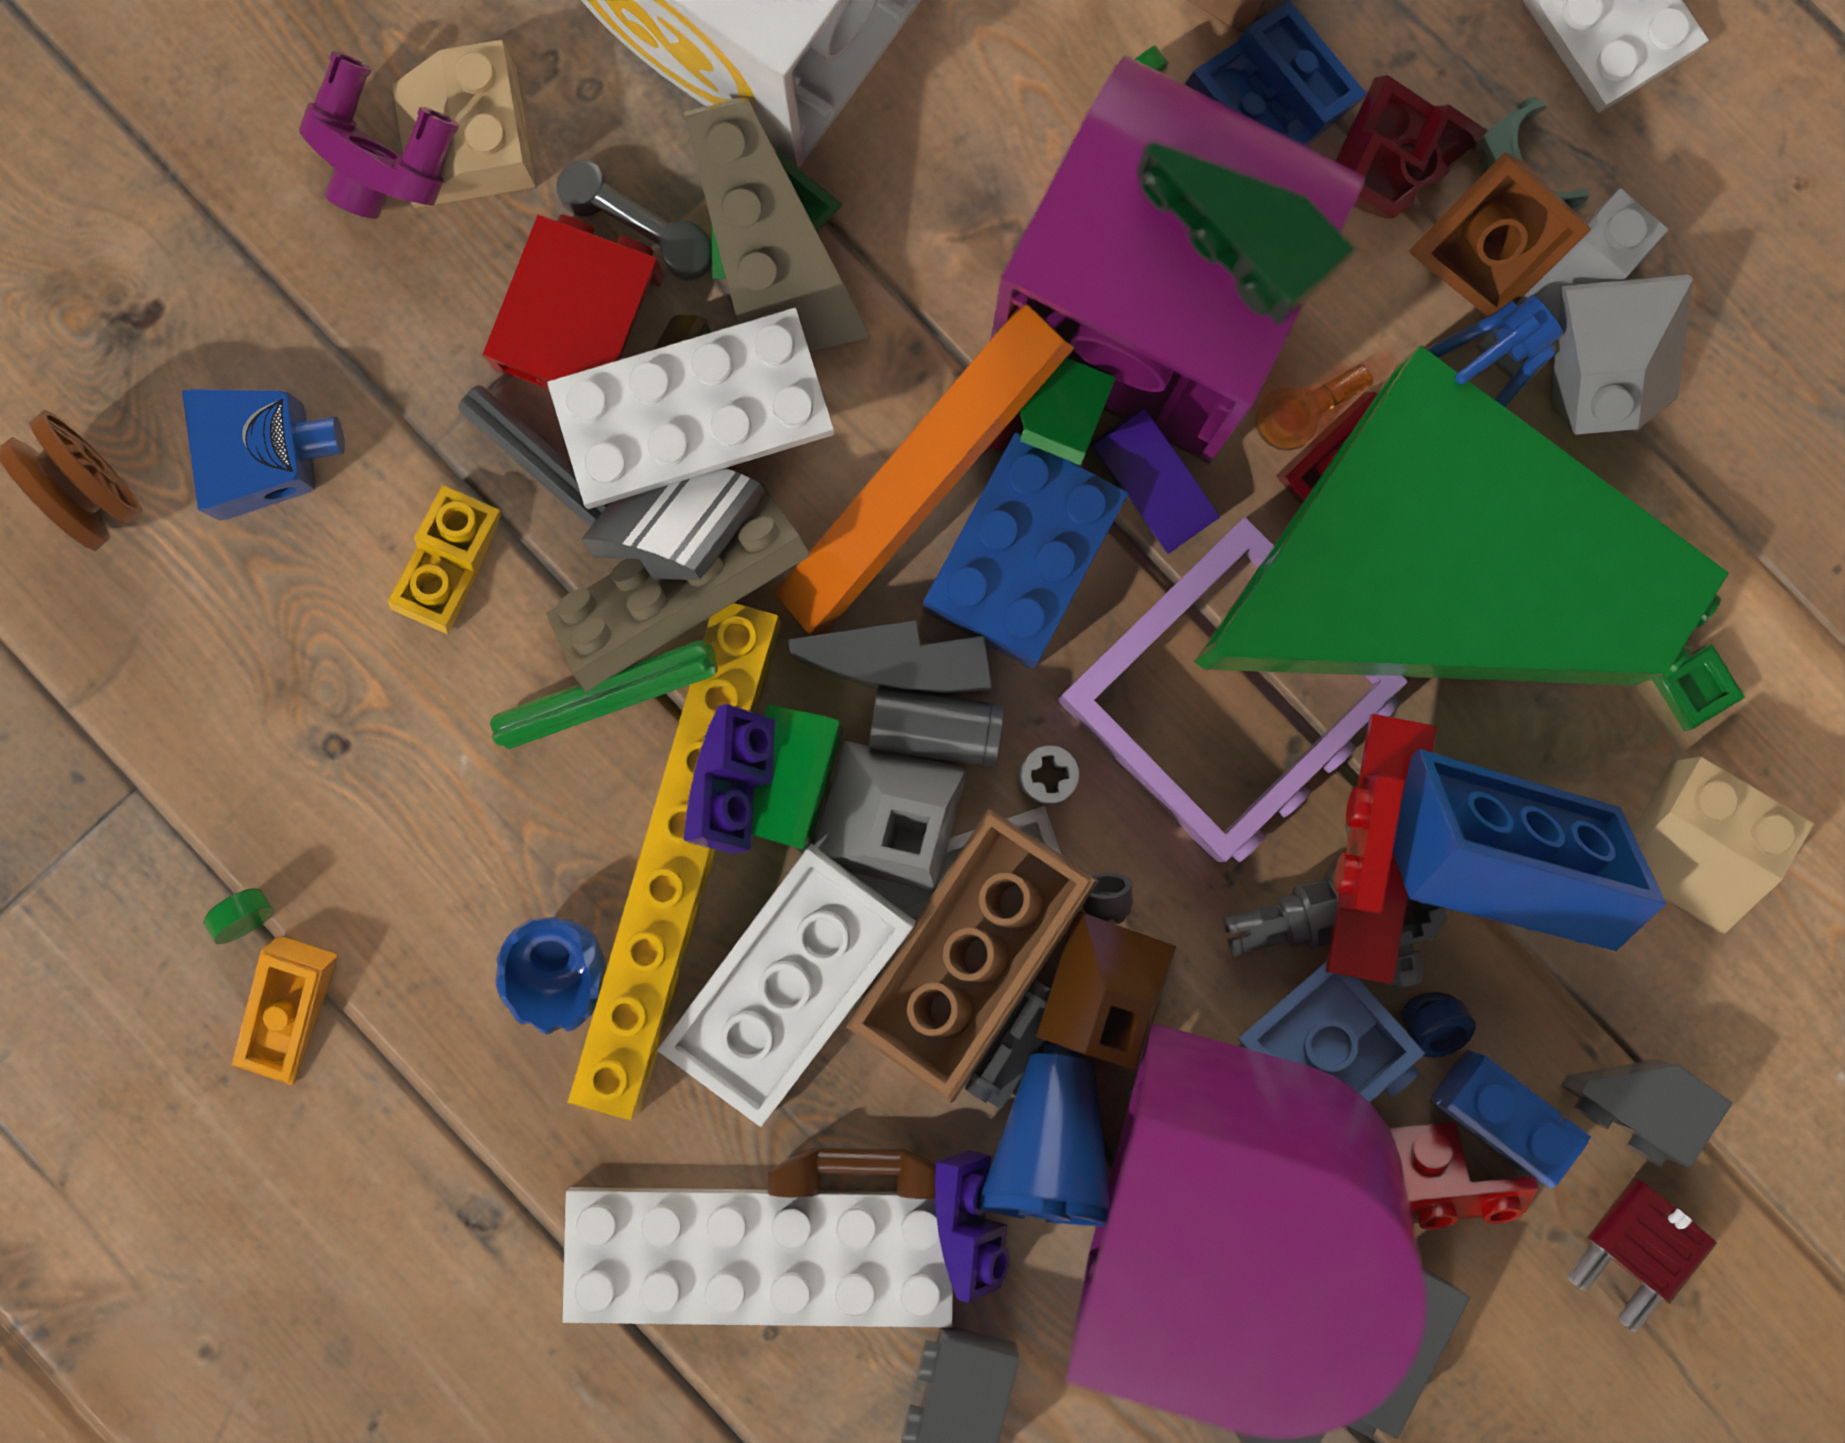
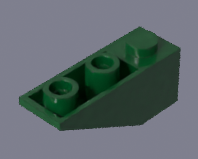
[1136,141,1355,326]

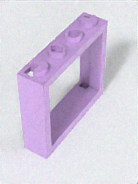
[1057,517,1408,862]

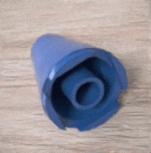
[981,1043,1111,1227]

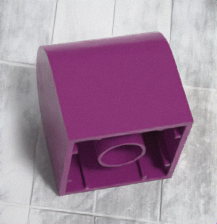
[990,56,1365,464]
[1065,1022,1427,1438]

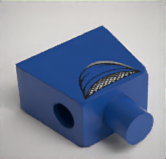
[182,389,345,521]

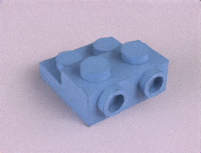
[1237,961,1425,1103]

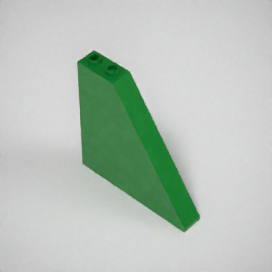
[1194,345,1729,686]

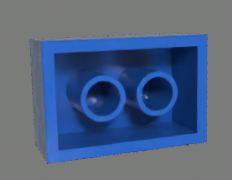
[923,432,1129,670]

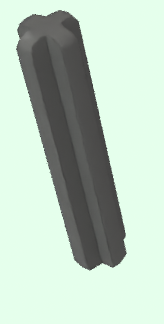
[458,385,610,527]

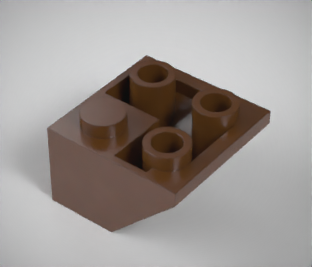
[1036,912,1176,1069]

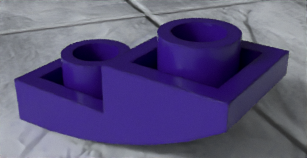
[1090,407,1220,554]
[684,704,775,854]
[935,1150,1009,1303]

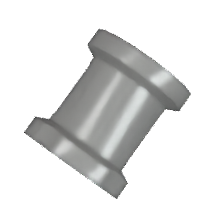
[1018,745,1079,805]

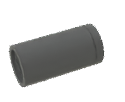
[869,686,1005,768]

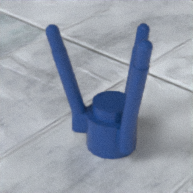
[1427,295,1564,408]

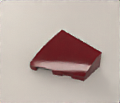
[1335,75,1488,219]

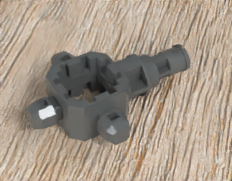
[1223,822,1447,989]

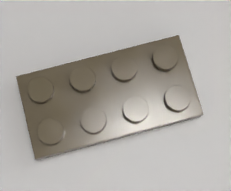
[546,482,811,692]

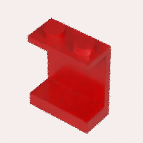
[482,214,664,391]

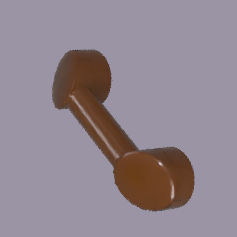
[768,1148,936,1199]

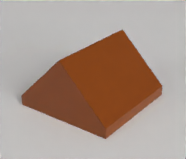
[1409,152,1591,317]

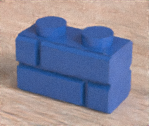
[1429,1050,1591,1189]

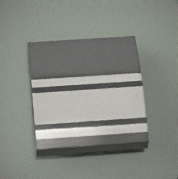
[581,468,766,580]

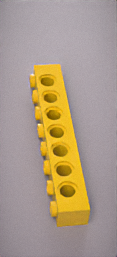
[567,603,782,1121]

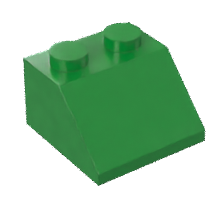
[752,704,844,850]

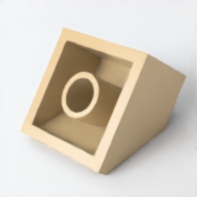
[392,40,536,208]
[1632,757,1814,934]

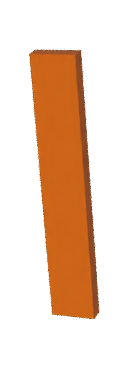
[774,303,1074,636]

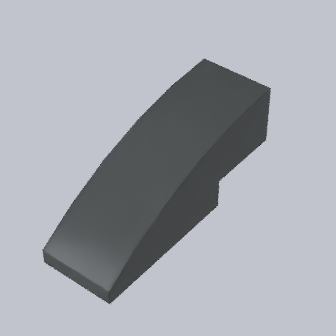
[788,620,992,696]

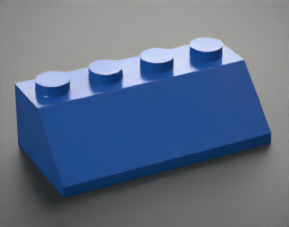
[1392,749,1667,951]

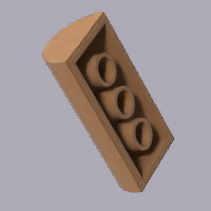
[846,809,1099,1103]

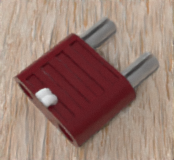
[1568,1177,1717,1332]

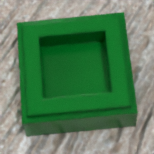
[1652,644,1745,731]

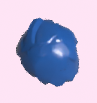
[495,917,607,1034]

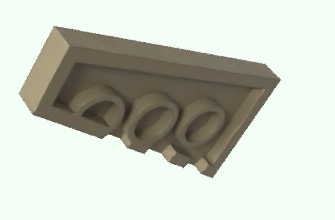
[684,97,871,353]

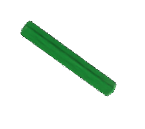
[490,640,718,749]

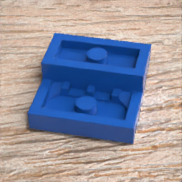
[1185,0,1367,146]

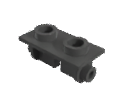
[964,979,1051,1110]

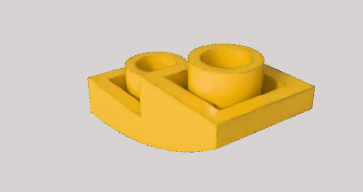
[387,485,501,635]

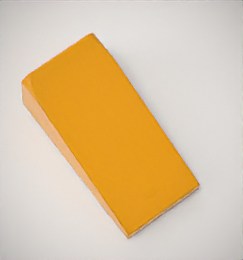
[232,936,337,1085]

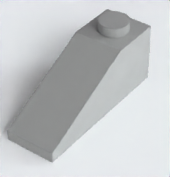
[1475,188,1669,388]

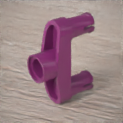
[299,51,460,219]

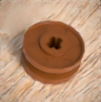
[0,410,143,551]

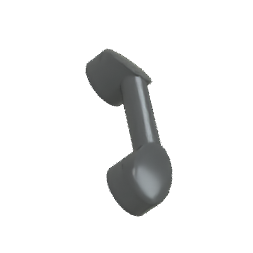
[556,160,712,280]

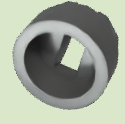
[1083,873,1133,924]

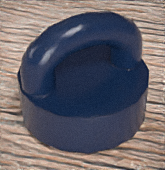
[1402,992,1476,1058]

